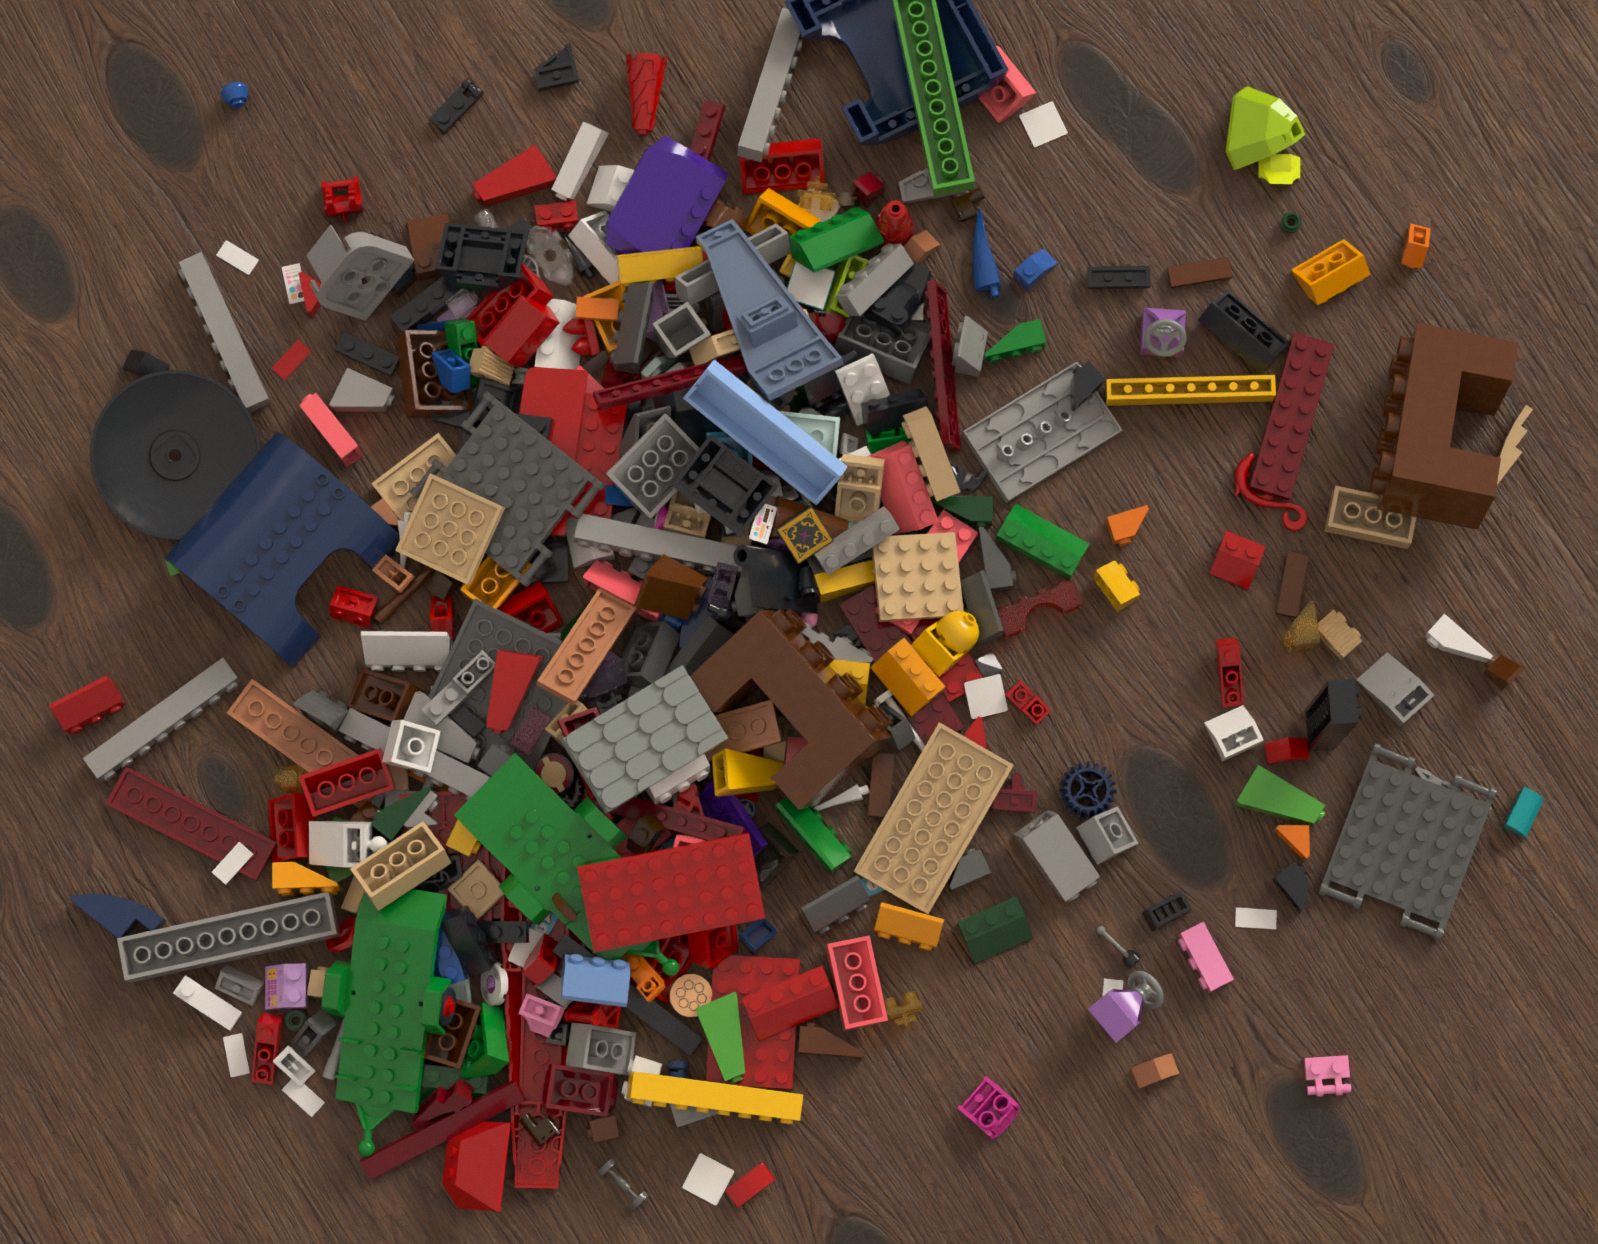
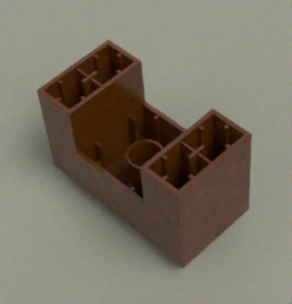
[1369,323,1518,530]
[690,608,892,810]

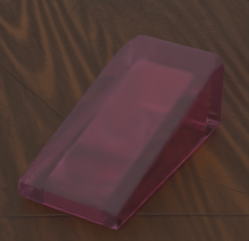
[510,707,551,756]

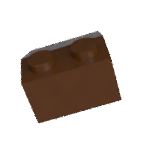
[407,213,450,281]
[347,668,424,725]

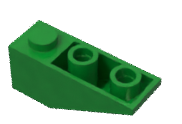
[444,318,479,385]
[984,319,1046,363]

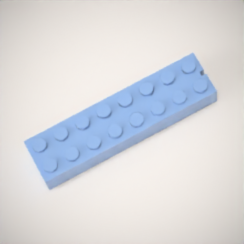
[683,360,848,505]

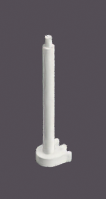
[874,690,925,752]

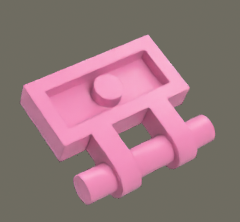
[1304,1055,1351,1097]

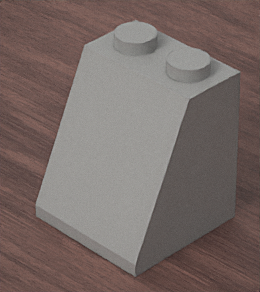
[652,302,711,358]

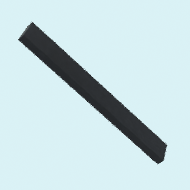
[552,934,703,1056]

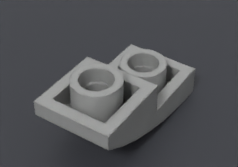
[535,973,573,1009]

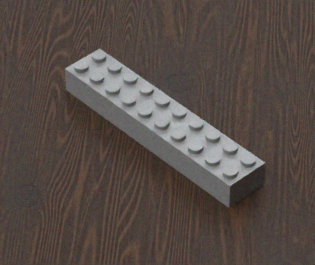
[117,892,341,983]

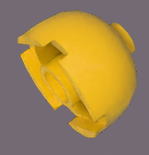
[936,610,980,653]

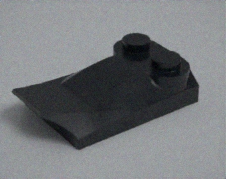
[864,260,931,336]

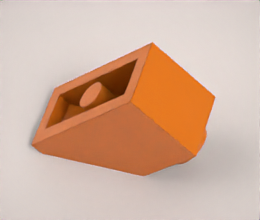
[1401,223,1431,269]
[1106,505,1149,546]

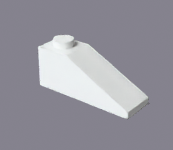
[1425,614,1493,663]
[173,975,242,1031]

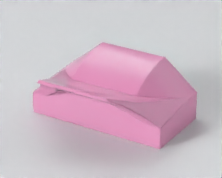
[518,994,565,1037]

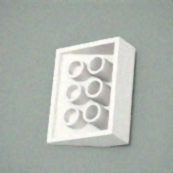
[361,631,453,672]

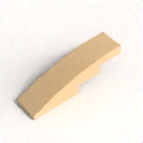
[1497,405,1533,485]

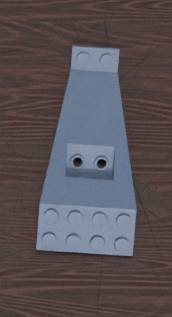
[696,219,844,401]

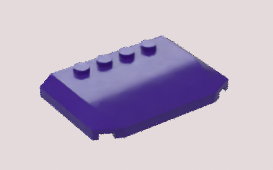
[605,136,728,282]

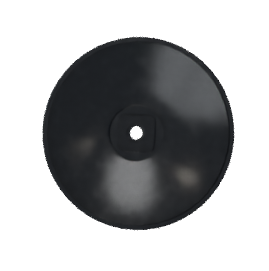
[90,370,261,540]

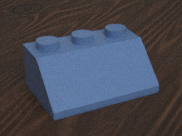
[561,954,630,1007]

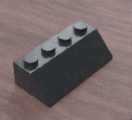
[1198,289,1290,374]

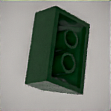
[957,896,1033,964]
[420,1064,491,1113]

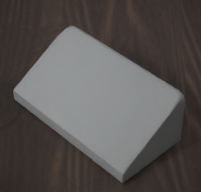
[214,965,264,1006]

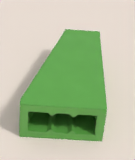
[1235,765,1325,826]
[695,992,746,1084]

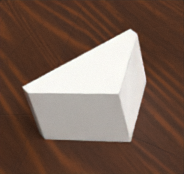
[273,1046,315,1086]

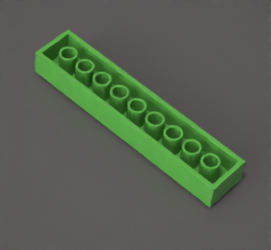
[892,0,975,197]

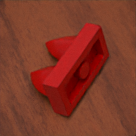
[563,317,600,357]

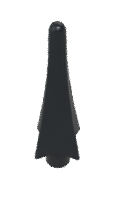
[562,231,595,280]

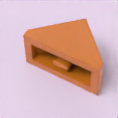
[1274,825,1310,861]

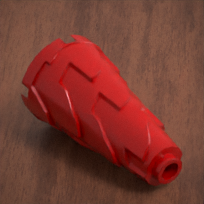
[626,53,667,136]
[875,200,915,248]

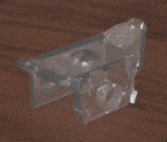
[527,225,574,286]

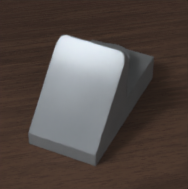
[404,791,440,828]

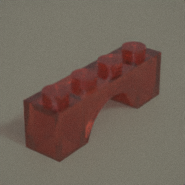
[997,579,1084,640]

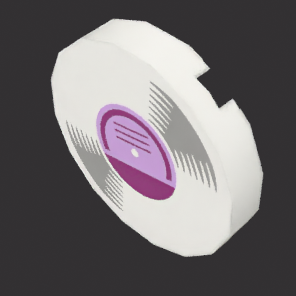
[481,962,508,1006]

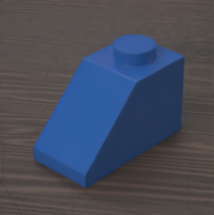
[1013,249,1058,292]
[432,349,471,393]

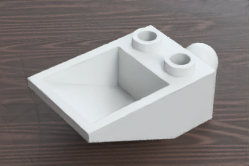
[309,821,387,867]

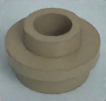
[836,192,857,206]

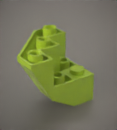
[1226,86,1305,170]

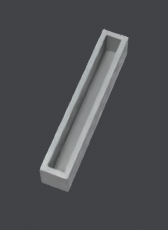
[674,224,791,305]

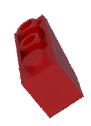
[1215,638,1244,708]
[251,1012,284,1085]

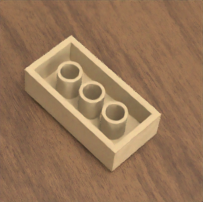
[901,407,960,501]
[1324,486,1416,549]
[350,821,451,911]

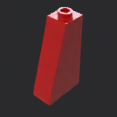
[472,145,557,207]
[486,650,543,734]

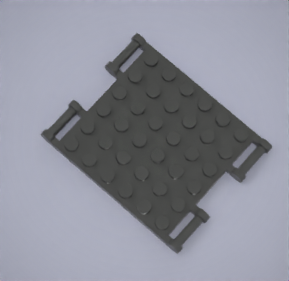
[409,391,605,587]
[1318,743,1497,941]

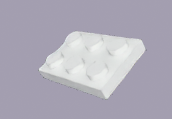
[835,353,890,426]

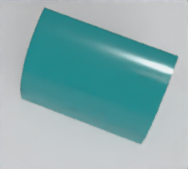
[1503,786,1544,839]

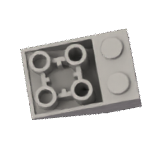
[952,316,988,377]
[1356,652,1434,727]

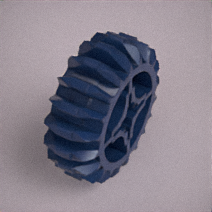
[1059,761,1117,820]

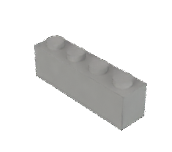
[835,243,914,316]
[813,506,900,575]

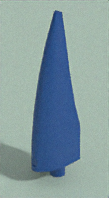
[973,208,1001,298]

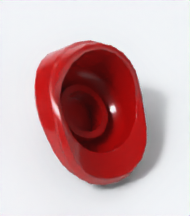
[326,917,356,953]

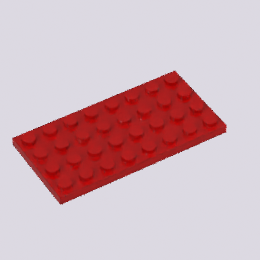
[577,832,765,952]

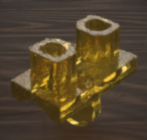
[797,176,836,211]
[884,991,923,1029]

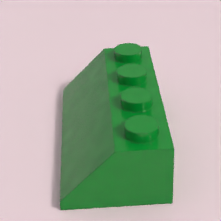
[789,207,884,273]
[995,504,1090,581]
[776,797,852,875]

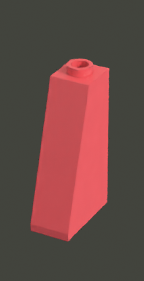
[299,393,363,468]

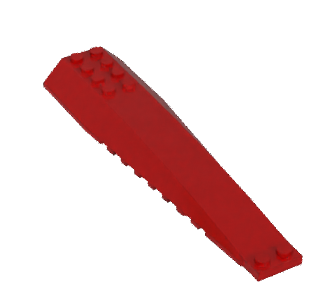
[501,864,585,1189]

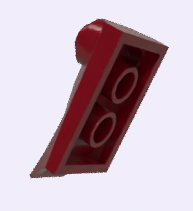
[542,1064,618,1117]

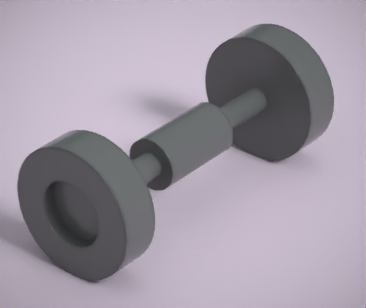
[597,1158,649,1211]

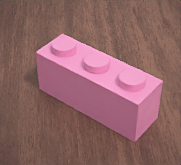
[1178,922,1234,993]

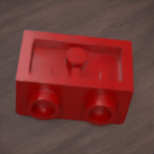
[534,200,579,233]
[329,585,378,628]

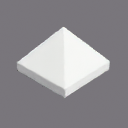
[839,433,858,455]

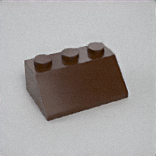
[424,999,482,1069]

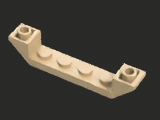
[689,309,810,366]

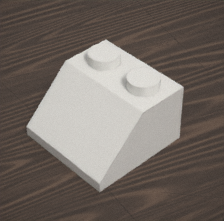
[587,165,634,212]
[382,720,441,773]

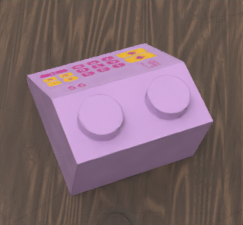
[265,963,309,1010]

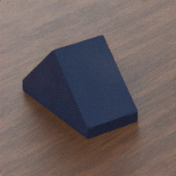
[738,919,778,955]

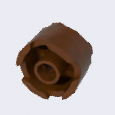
[700,200,748,232]

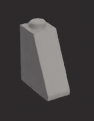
[329,368,396,412]

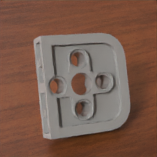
[306,225,414,321]

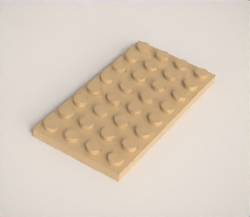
[854,722,1014,914]

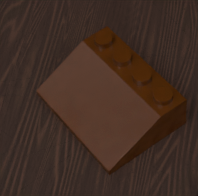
[396,330,473,418]

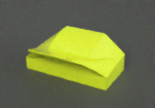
[1258,154,1300,185]

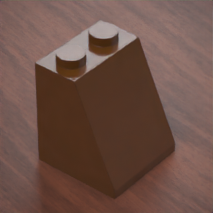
[634,554,708,620]

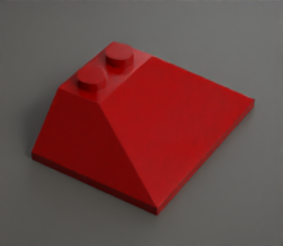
[443,1122,510,1212]

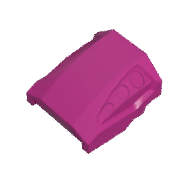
[957,1076,1021,1139]

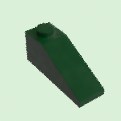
[930,496,993,529]
[371,787,434,841]

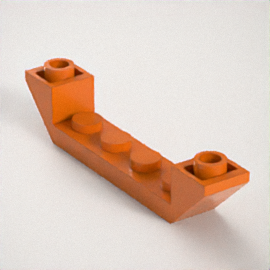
[620,953,665,1003]

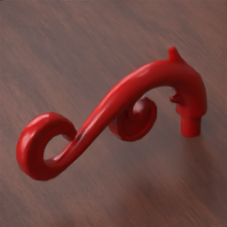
[1235,452,1307,531]

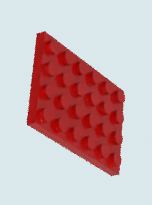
[706,955,800,1090]

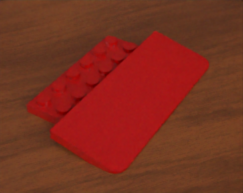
[519,367,627,537]

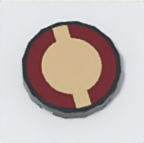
[534,753,576,796]

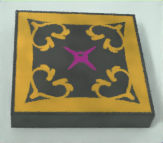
[775,505,834,564]

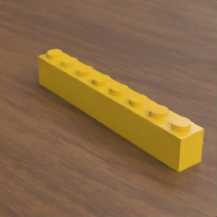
[1105,375,1276,406]
[626,1071,803,1124]

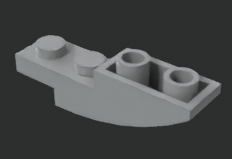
[801,621,873,663]
[420,650,495,727]

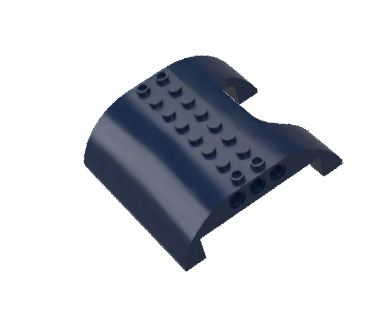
[784,0,1009,146]
[164,432,400,668]

